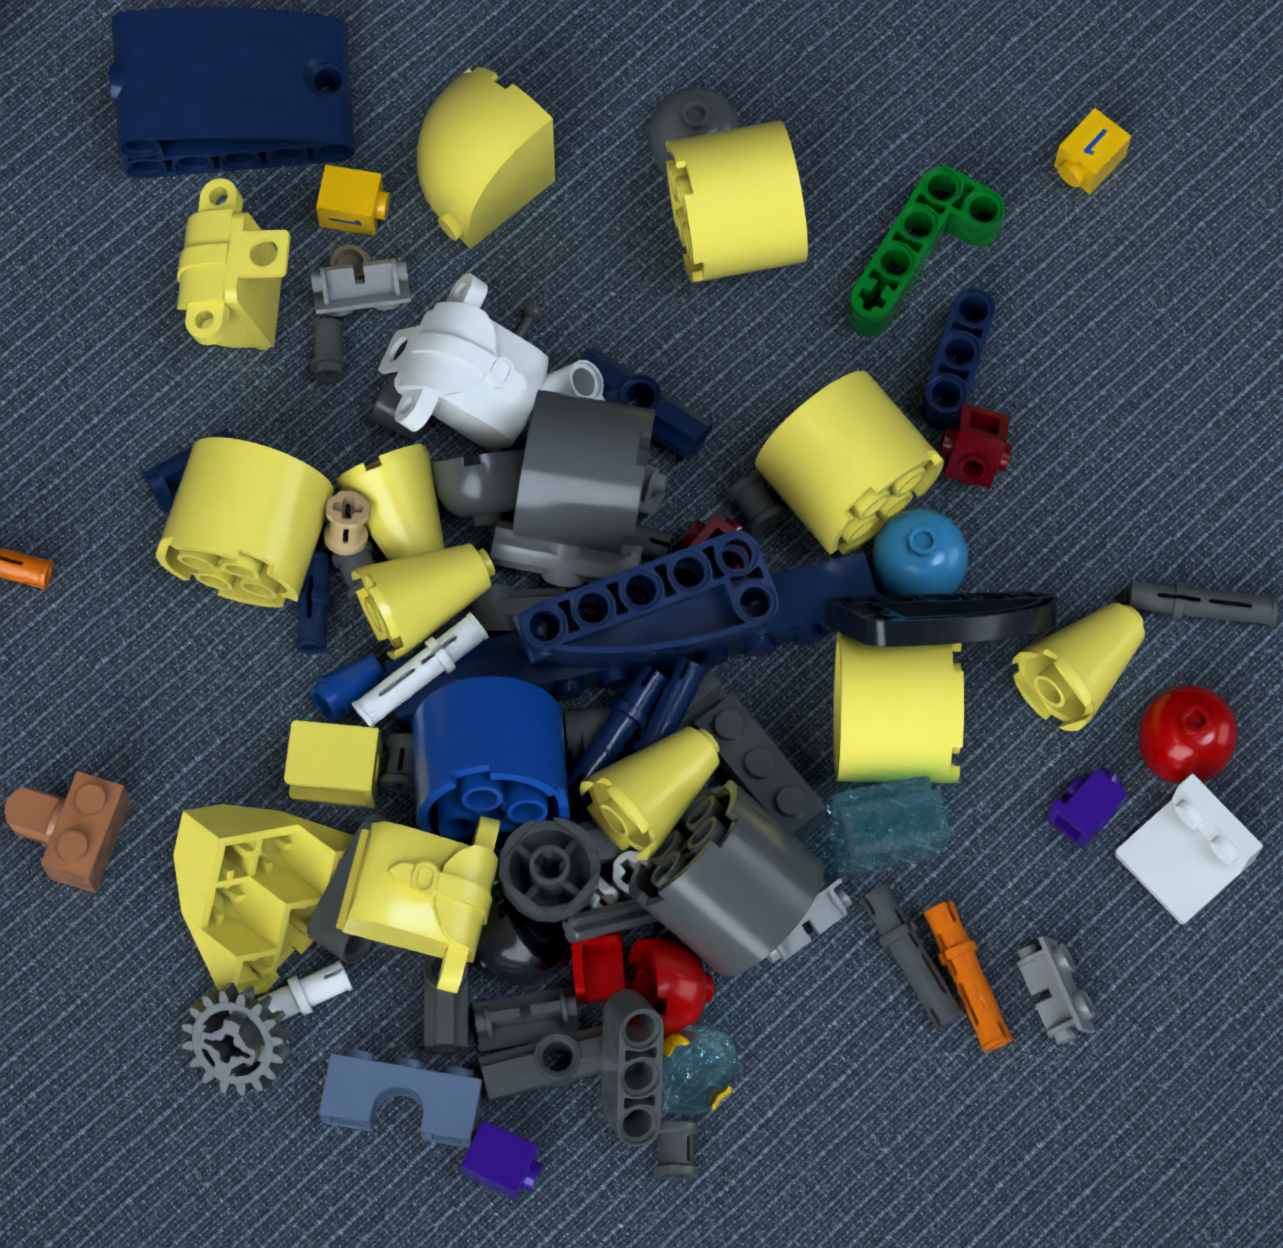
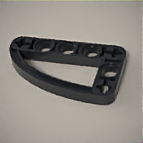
[824,591,1057,647]

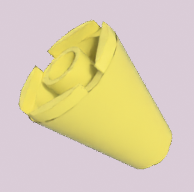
[336,444,445,560]
[351,543,495,661]
[1012,603,1145,731]
[579,726,720,861]

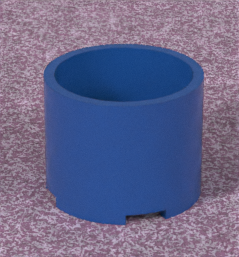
[413,676,570,857]

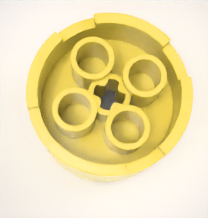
[666,120,808,283]
[755,370,944,555]
[156,437,334,608]
[833,632,964,783]

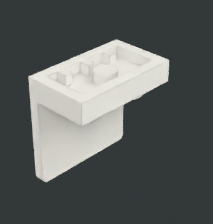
[1115,773,1263,924]

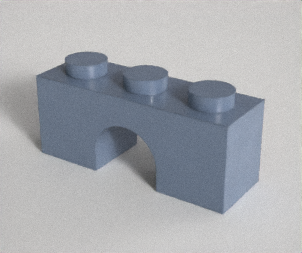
[319,1049,484,1149]

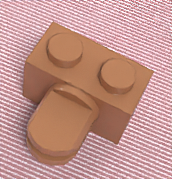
[4,771,131,894]

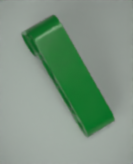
[848,166,1005,337]

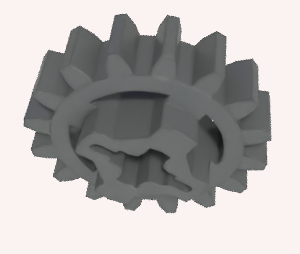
[182,983,293,1096]

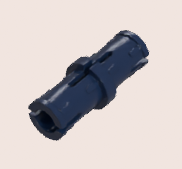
[294,551,333,654]

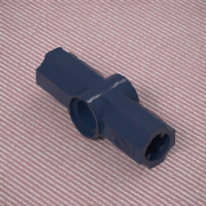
[579,347,712,460]

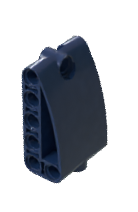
[109,7,355,178]
[512,531,781,667]

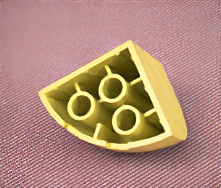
[417,67,555,250]

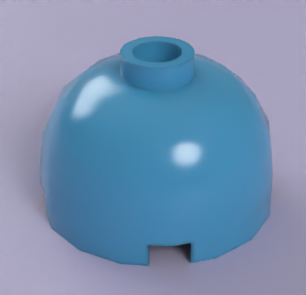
[870,508,969,595]

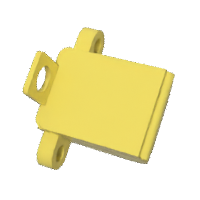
[177,178,291,350]
[336,815,500,994]

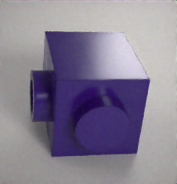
[460,1120,544,1202]

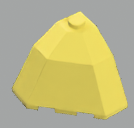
[173,804,354,995]

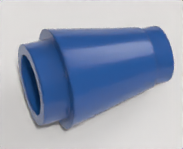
[310,654,385,721]

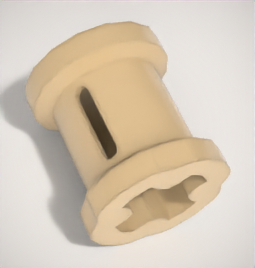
[324,490,370,556]

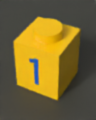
[1054,108,1131,194]
[316,165,390,236]

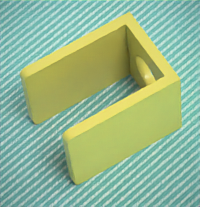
[284,720,383,808]

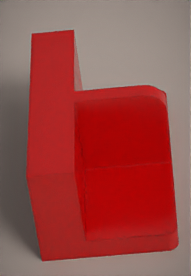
[571,900,626,1006]

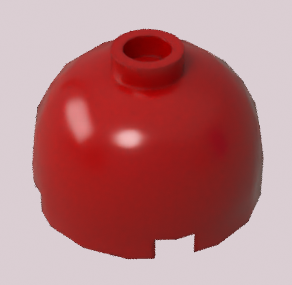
[1138,684,1238,784]
[625,938,714,1040]

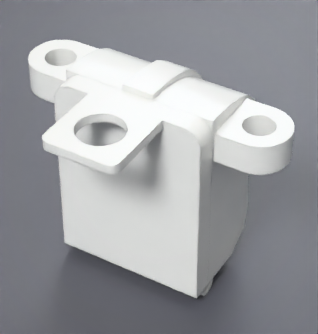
[378,273,548,452]

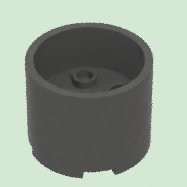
[513,389,656,556]
[629,780,824,977]

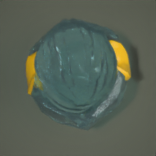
[661,1025,740,1115]

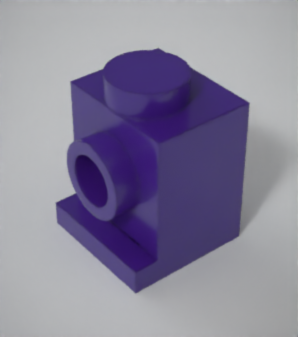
[1046,767,1128,850]

